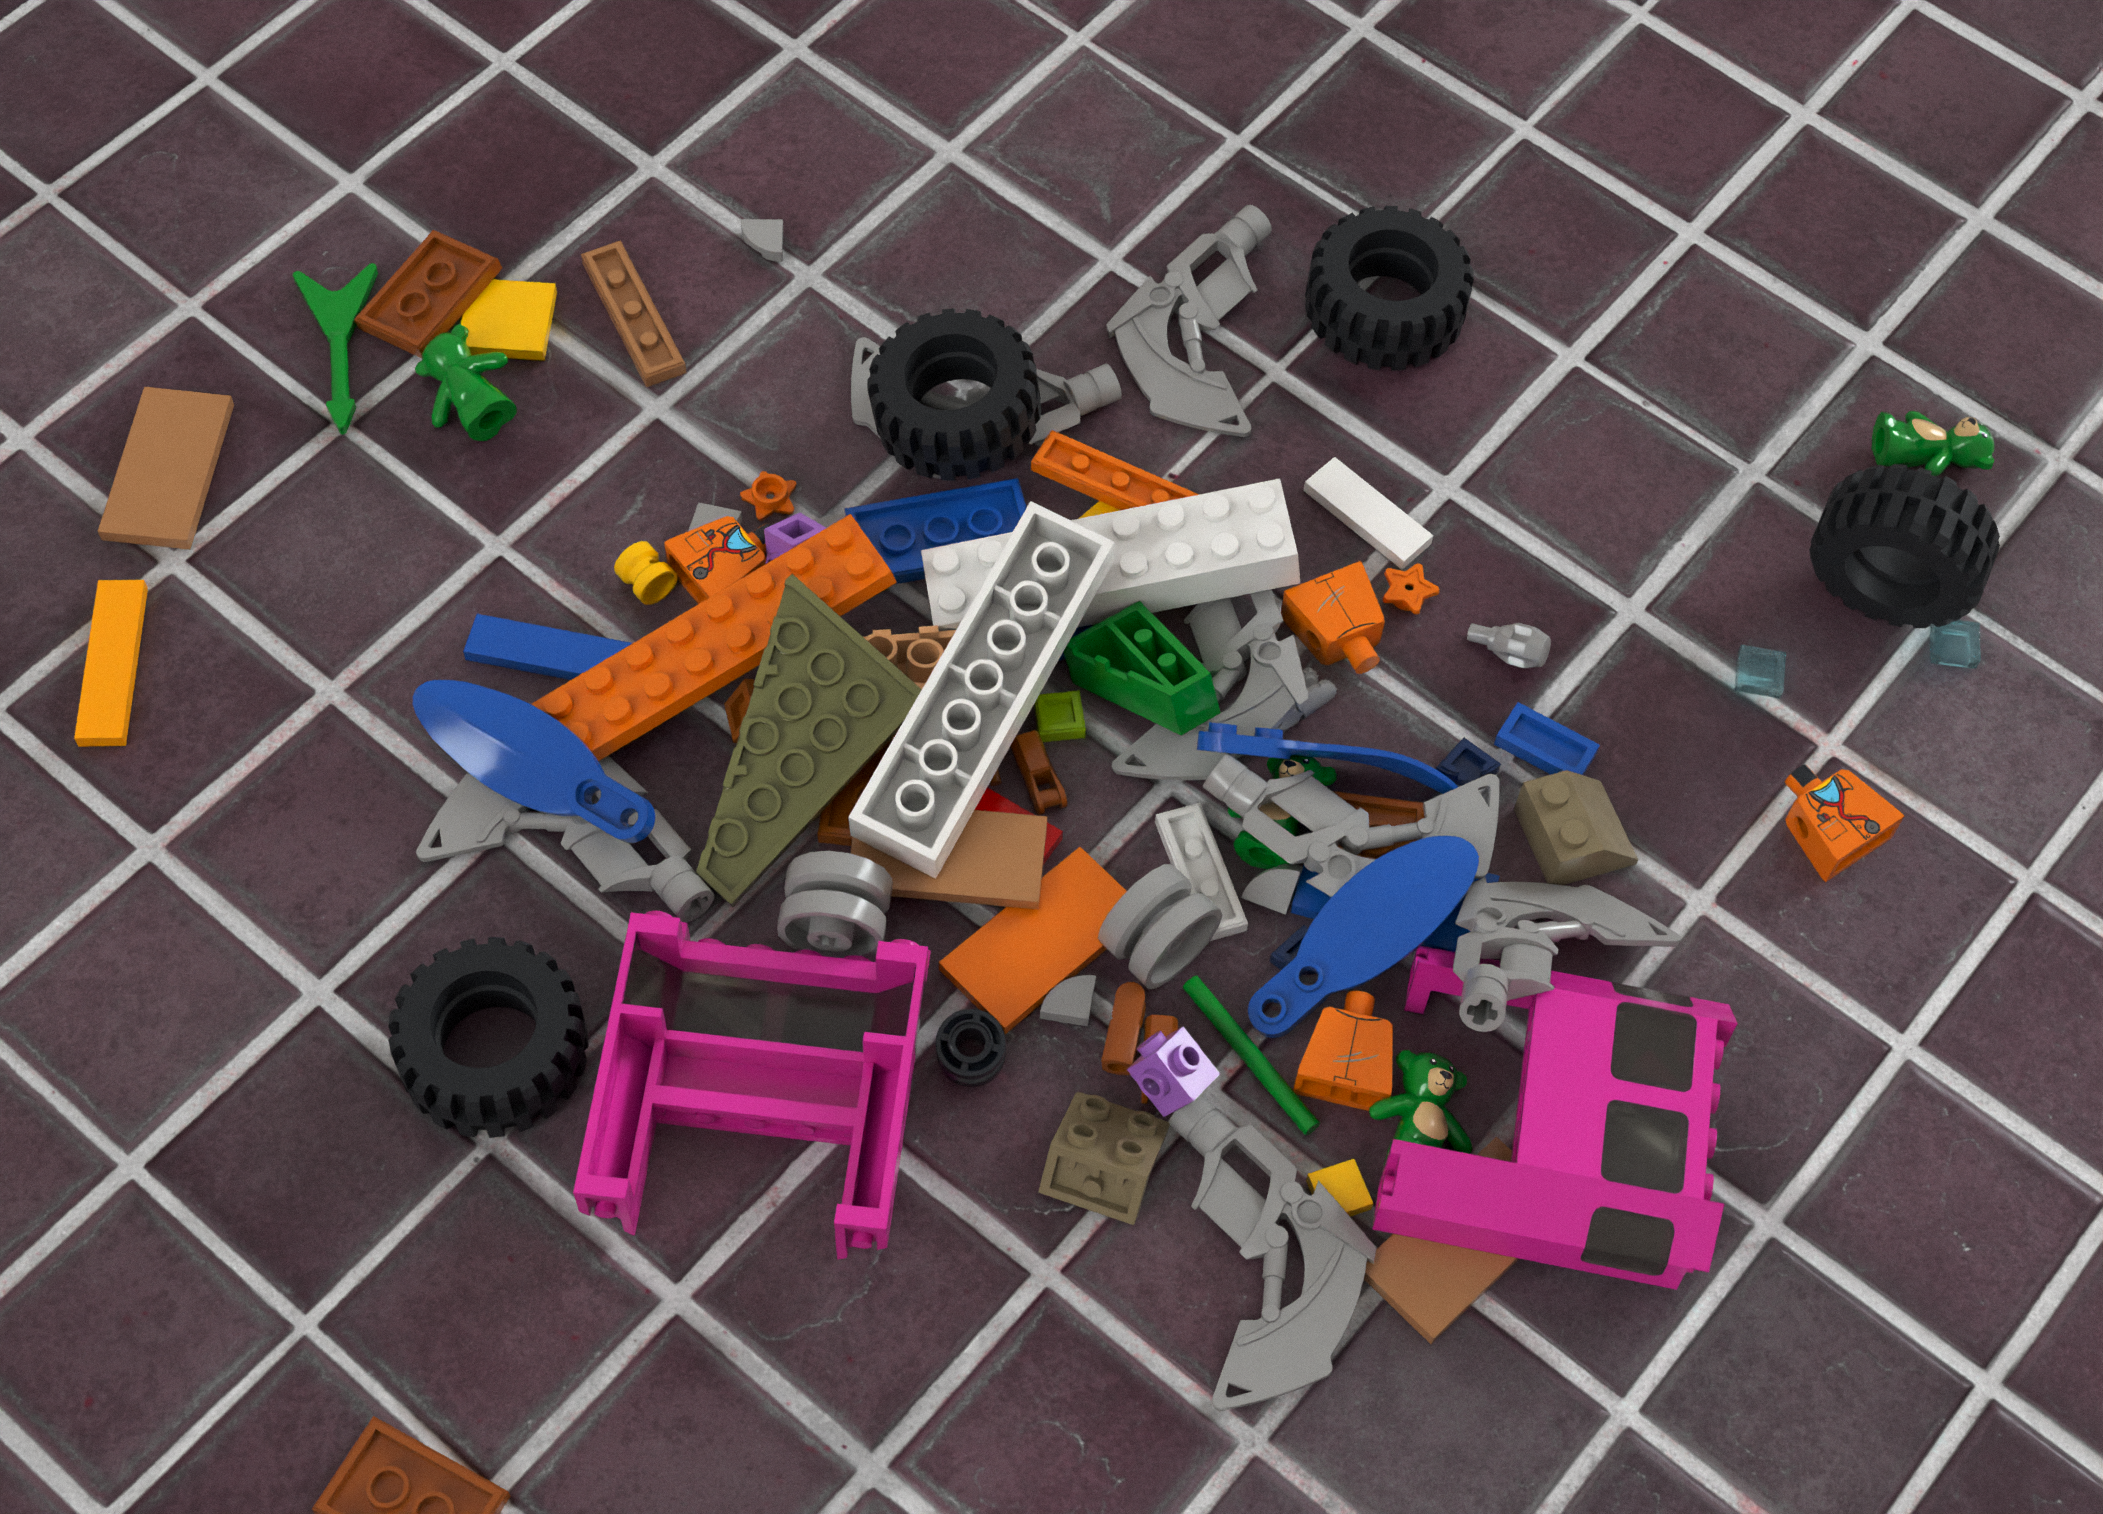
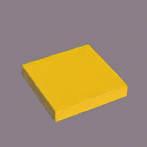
[461,279,557,361]

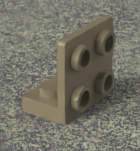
[1038,1092,1170,1225]

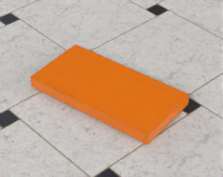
[939,847,1127,1035]

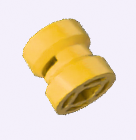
[614,541,678,605]

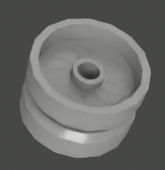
[777,851,893,958]
[1098,864,1223,989]

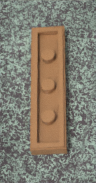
[581,240,687,387]

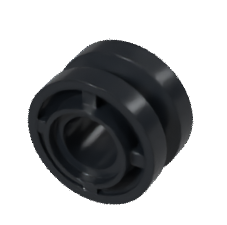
[936,1009,1006,1087]

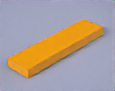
[74,580,148,747]

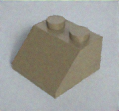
[1514,770,1638,885]

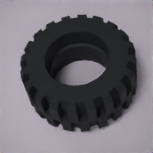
[1305,206,1474,371]
[867,308,1041,481]
[1809,464,2000,628]
[388,937,589,1138]

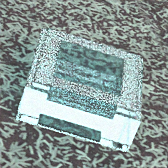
[1930,620,1981,669]
[1734,645,1786,699]

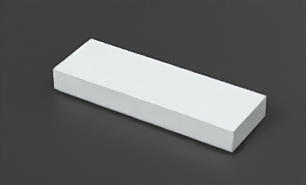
[1303,457,1434,570]
[1155,803,1248,941]

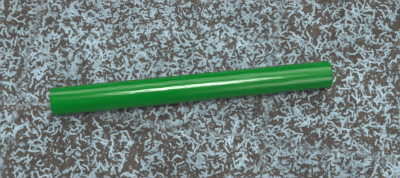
[1183,975,1320,1136]

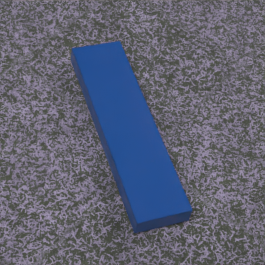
[463,614,632,680]

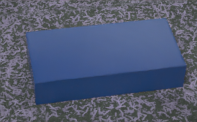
[1494,702,1600,775]

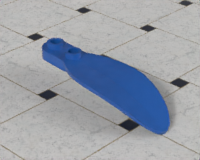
[413,680,655,843]
[1197,722,1458,794]
[1248,836,1479,1038]

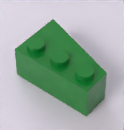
[1063,601,1221,735]

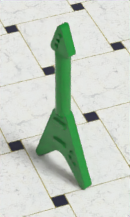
[293,263,378,435]

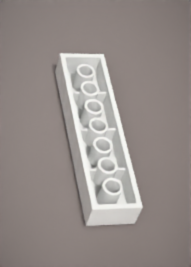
[921,479,1300,631]
[848,501,1115,879]

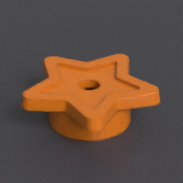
[740,471,796,521]
[1382,563,1439,615]

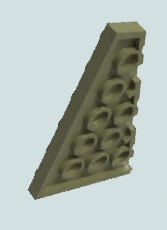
[696,574,922,907]

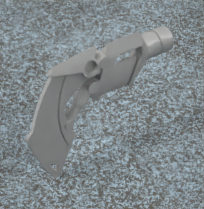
[1106,205,1272,437]
[851,337,1122,479]
[1112,589,1309,780]
[1203,753,1500,897]
[416,756,714,922]
[1453,877,1681,1032]
[1169,1094,1376,1411]

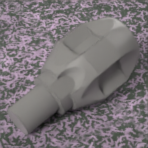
[1467,623,1551,669]

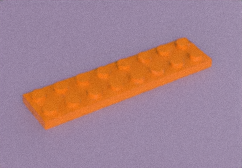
[531,514,897,761]

